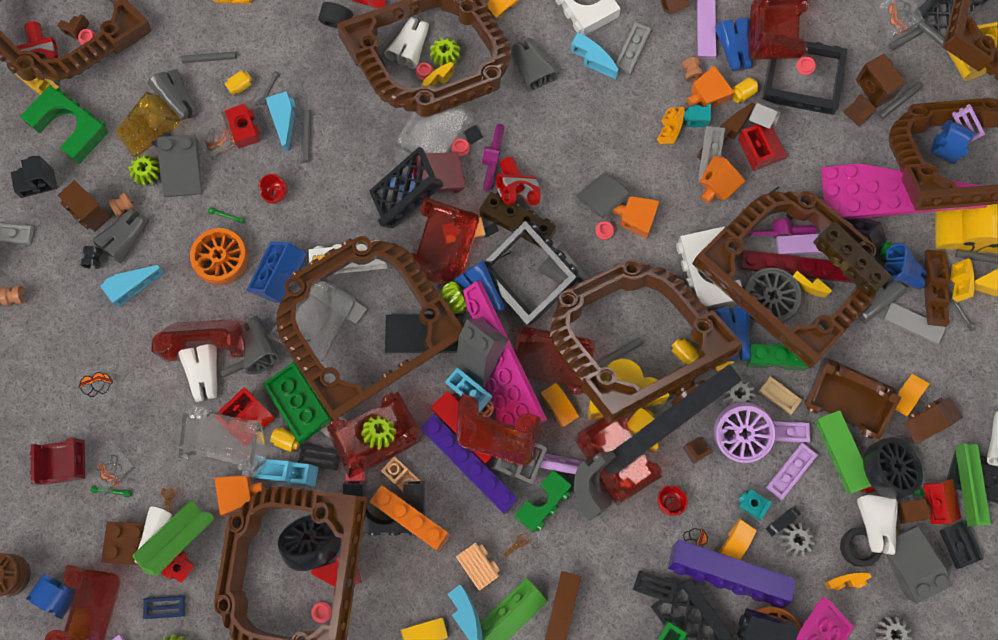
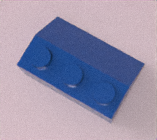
[246,241,307,303]

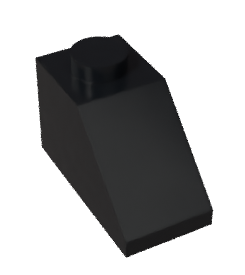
[846,218,887,251]

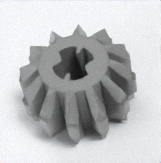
[722,381,756,411]
[779,523,815,558]
[875,617,912,640]

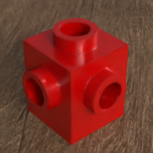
[161,551,194,583]

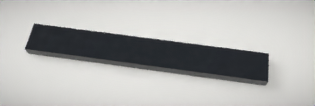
[605,364,742,476]

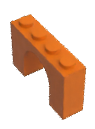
[369,485,451,552]

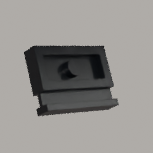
[939,520,984,569]

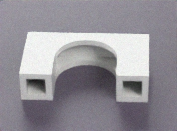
[555,0,621,36]
[676,226,742,310]

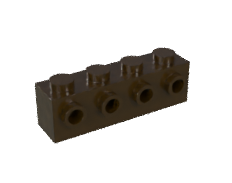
[479,191,556,249]
[813,221,892,298]

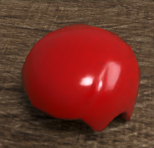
[258,173,288,204]
[657,485,688,516]

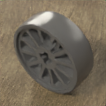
[743,268,802,324]

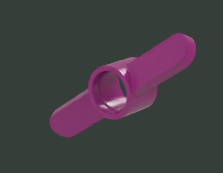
[482,124,504,191]
[748,219,817,239]

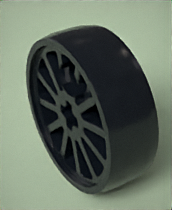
[863,437,923,499]
[278,515,341,571]

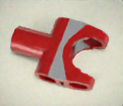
[16,21,59,59]
[496,157,541,206]

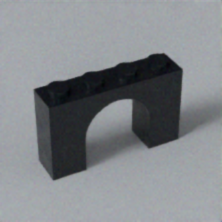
[343,481,425,536]
[733,608,799,640]

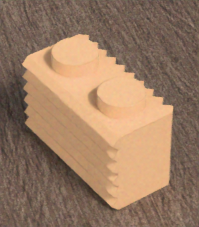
[456,542,500,591]

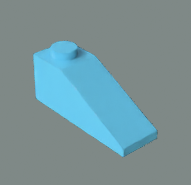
[266,91,296,152]
[100,265,165,307]
[445,368,493,412]

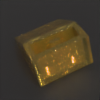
[115,92,180,157]

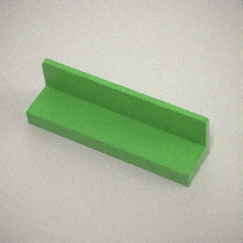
[815,411,871,495]
[955,443,991,527]
[133,500,214,576]
[480,578,547,640]

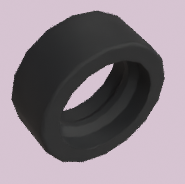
[840,527,882,567]

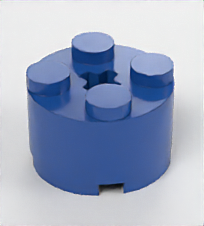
[930,120,975,164]
[26,574,79,619]

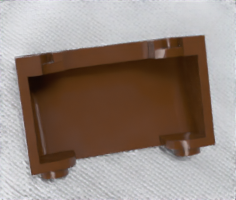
[805,357,902,439]

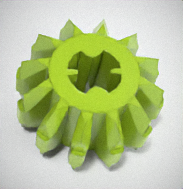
[430,37,460,67]
[128,154,161,186]
[440,281,467,314]
[362,415,396,450]

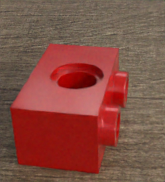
[224,103,261,149]

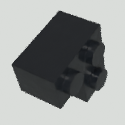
[11,155,57,198]

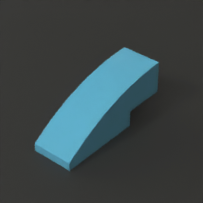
[571,32,619,80]
[254,458,319,487]
[447,584,483,640]

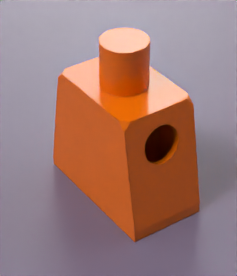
[687,65,734,108]
[700,156,745,204]
[612,196,660,239]
[214,476,264,517]

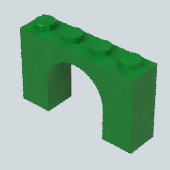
[20,85,109,164]

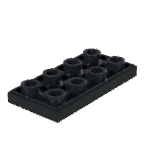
[385,314,462,353]

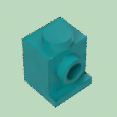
[683,104,711,128]
[737,489,772,521]

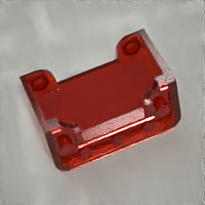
[748,0,809,60]
[410,197,479,285]
[151,319,243,362]
[514,326,595,395]
[327,391,421,477]
[456,394,543,466]
[575,416,662,506]
[44,564,121,640]

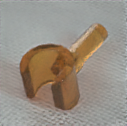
[161,488,175,513]
[503,534,529,558]

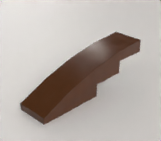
[697,102,756,160]
[924,250,950,327]
[545,571,581,640]

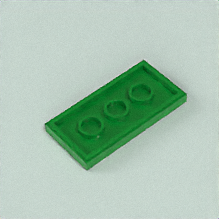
[263,361,332,444]

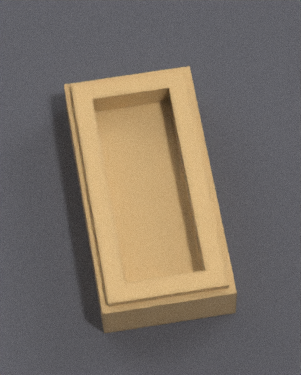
[758,376,802,415]

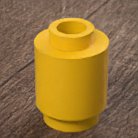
[224,70,252,96]
[732,77,758,103]
[671,338,699,365]
[270,428,300,453]

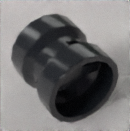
[80,246,103,269]

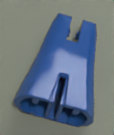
[715,18,752,71]
[884,243,927,289]
[454,260,505,313]
[715,307,751,362]

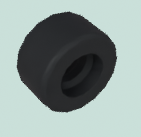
[318,2,353,29]

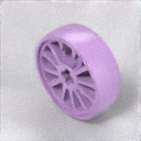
[714,402,775,463]

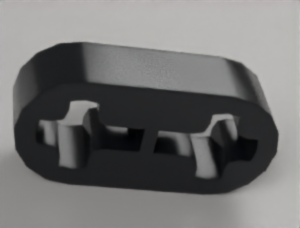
[765,506,801,537]

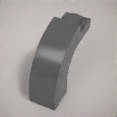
[574,450,616,521]

